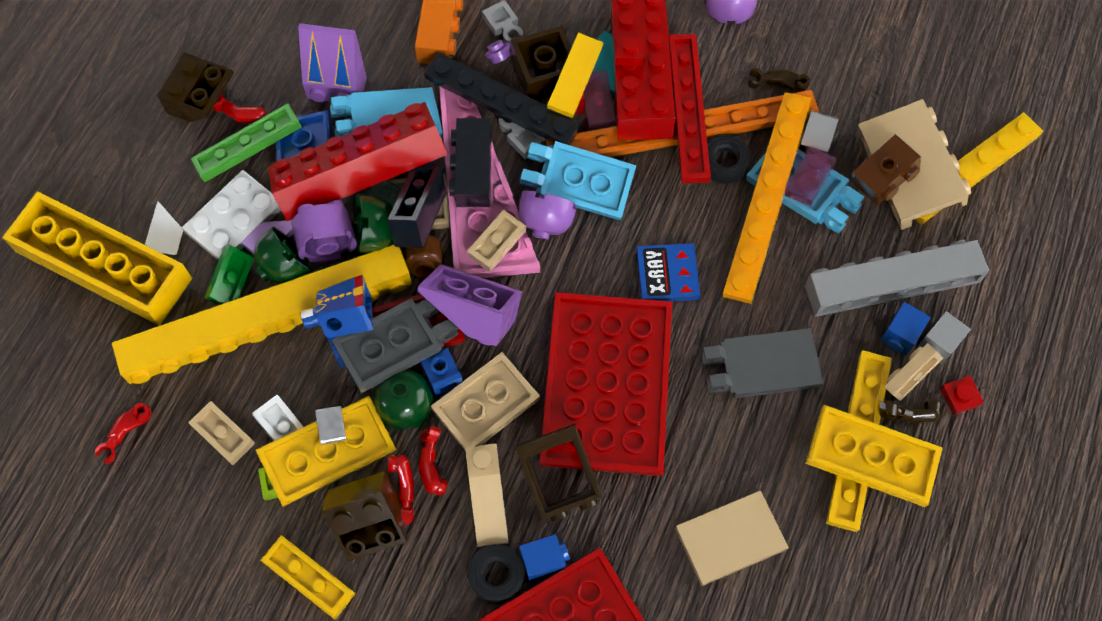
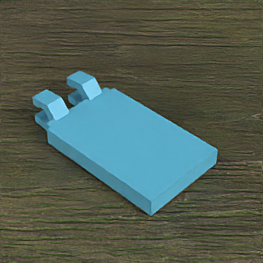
[330,87,443,139]
[519,141,636,221]
[746,149,864,234]

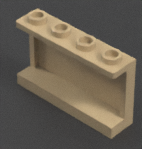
[858,99,971,230]

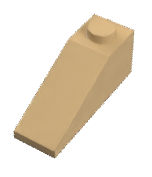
[465,444,509,548]

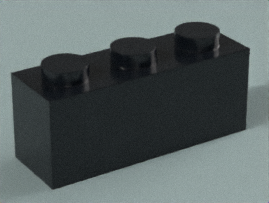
[449,118,492,207]
[387,165,447,248]

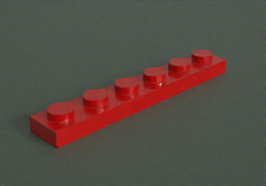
[669,34,711,184]

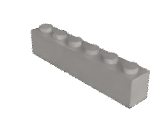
[805,240,989,317]

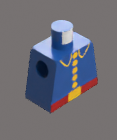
[301,275,373,338]

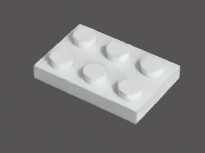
[182,170,281,261]

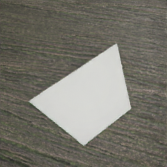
[145,201,183,255]

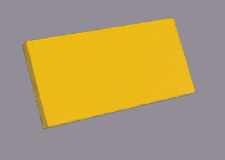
[255,396,396,507]
[805,405,942,507]

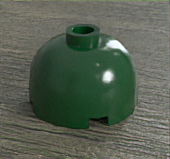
[354,195,393,254]
[254,226,312,284]
[373,369,434,431]

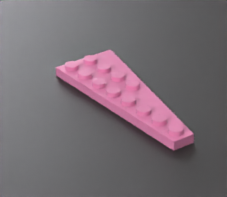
[439,86,540,278]

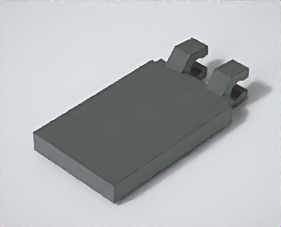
[331,298,458,393]
[701,328,824,398]

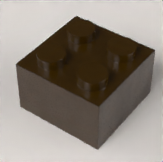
[510,26,571,100]

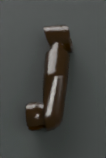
[748,68,810,92]
[879,400,941,423]

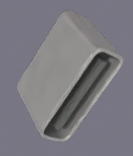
[315,406,346,445]

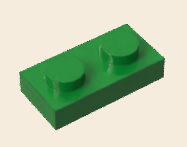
[204,245,254,305]

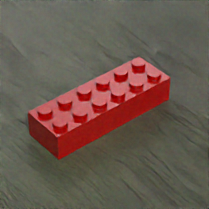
[611,0,675,140]
[268,102,448,222]

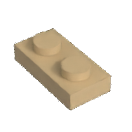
[467,210,526,272]
[884,343,943,401]
[188,401,255,465]

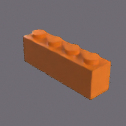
[415,0,463,64]

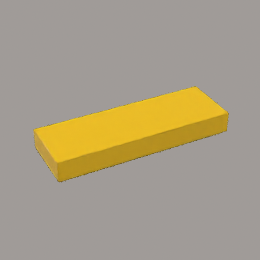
[547,32,604,119]
[260,535,355,620]

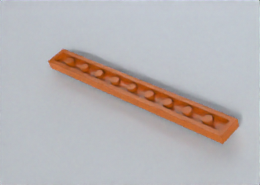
[545,90,819,157]

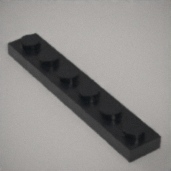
[424,53,581,145]

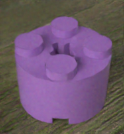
[292,200,357,264]

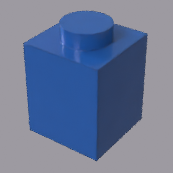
[880,302,931,355]
[519,534,570,582]

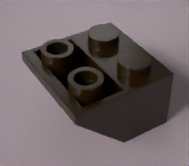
[157,52,234,122]
[322,471,407,561]

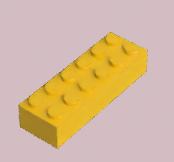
[2,191,192,326]

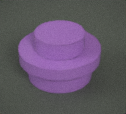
[485,40,511,64]

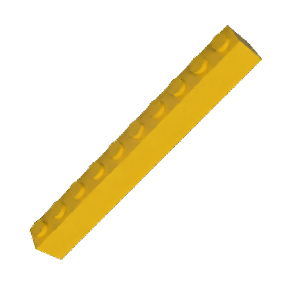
[112,245,412,384]

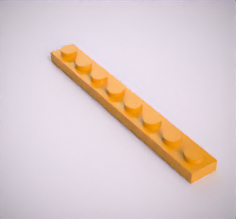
[723,92,812,304]

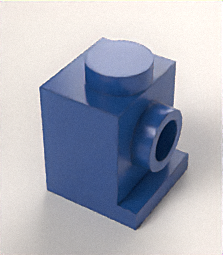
[421,348,463,399]

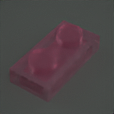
[584,70,616,129]
[785,147,836,207]

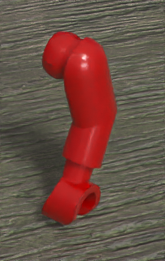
[213,94,267,123]
[95,403,152,464]
[418,426,448,495]
[388,455,414,525]

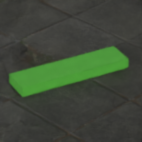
[191,103,302,182]

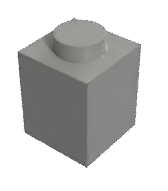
[800,110,839,155]
[917,311,971,365]

